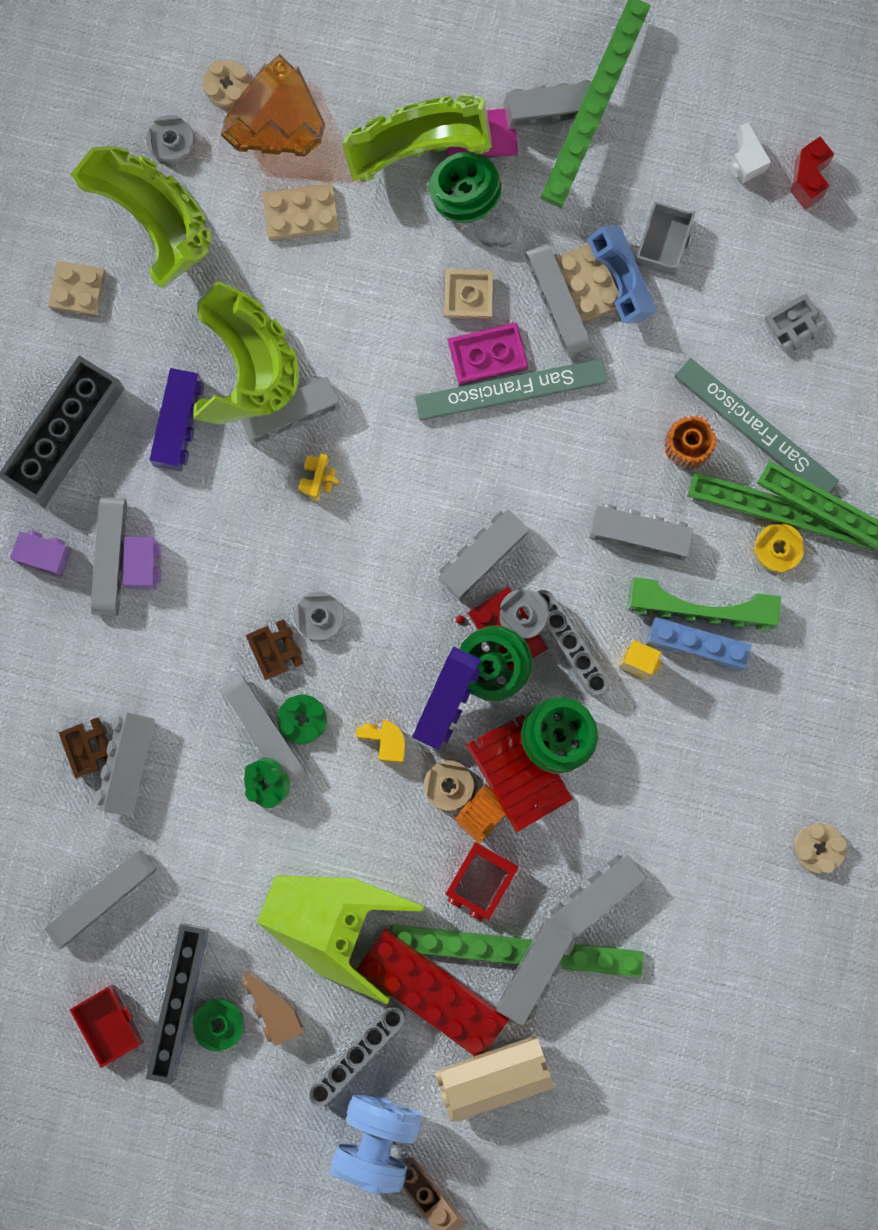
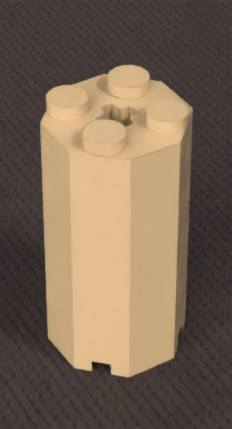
[435,1035,554,1122]

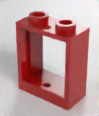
[445,842,519,922]

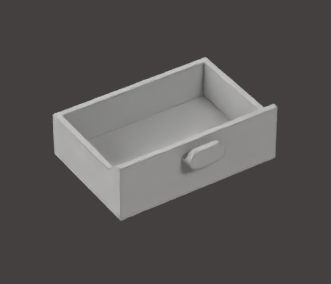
[635,201,696,275]

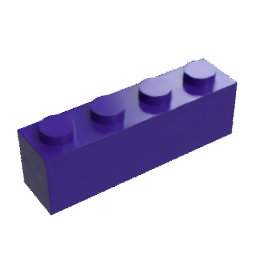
[149,368,204,471]
[412,647,481,750]

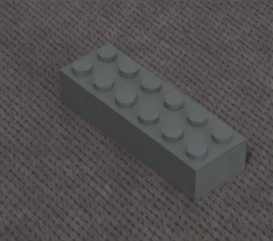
[0,355,125,507]

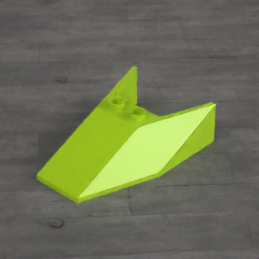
[257,875,424,1004]

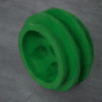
[429,152,502,223]
[460,626,532,701]
[521,697,598,774]

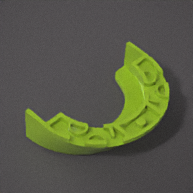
[342,94,492,182]
[70,146,211,288]
[193,281,299,424]

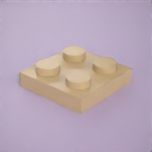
[48,261,106,317]
[444,269,493,320]

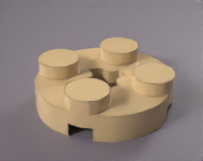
[203,60,251,108]
[424,760,474,811]
[794,824,846,873]

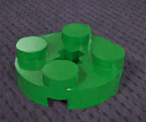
[277,694,327,744]
[244,757,290,808]
[192,999,244,1051]

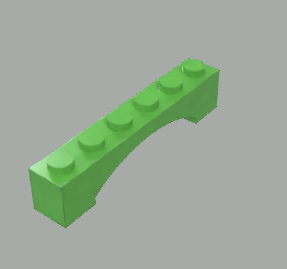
[628,577,781,632]

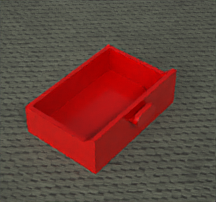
[69,985,144,1068]

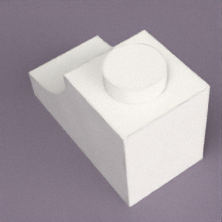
[730,122,771,184]

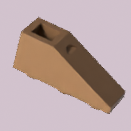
[243,971,305,1046]
[403,1157,467,1230]

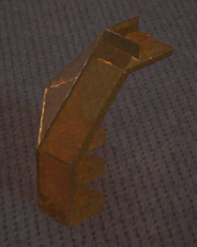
[221,54,325,157]

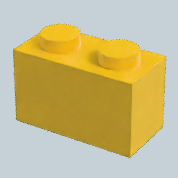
[618,640,662,680]

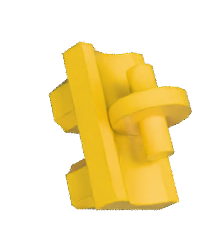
[298,453,341,502]

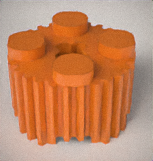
[664,415,717,469]
[454,784,506,844]

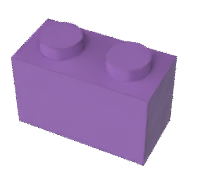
[10,530,71,577]
[123,537,162,589]

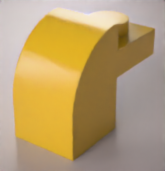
[356,720,405,763]

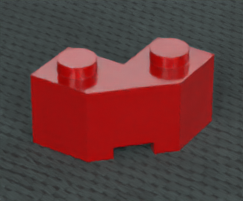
[791,136,835,210]

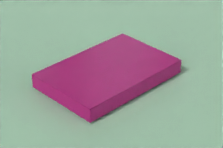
[447,109,518,158]
[447,322,528,386]

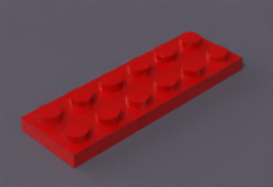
[356,928,509,1056]

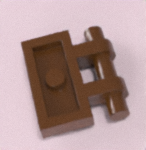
[245,619,304,681]
[58,717,109,779]

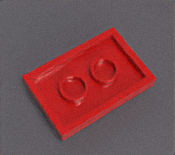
[467,587,548,670]

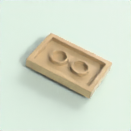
[262,183,339,241]
[555,244,619,323]

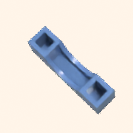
[587,226,657,324]
[646,617,752,671]

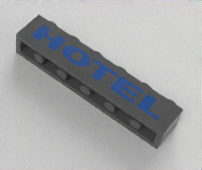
[146,923,210,1084]

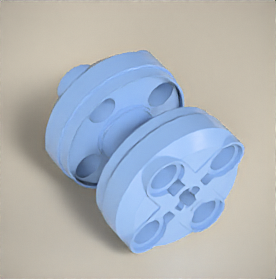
[329,1095,423,1194]

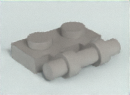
[764,294,827,353]

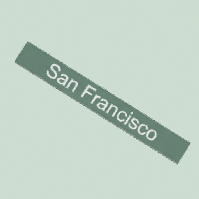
[674,358,839,493]
[415,359,607,421]

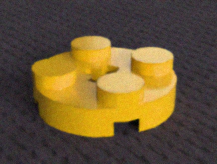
[753,524,804,574]

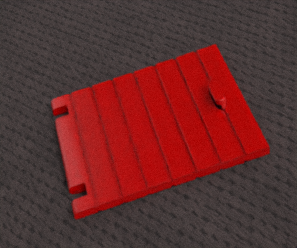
[466,714,573,833]

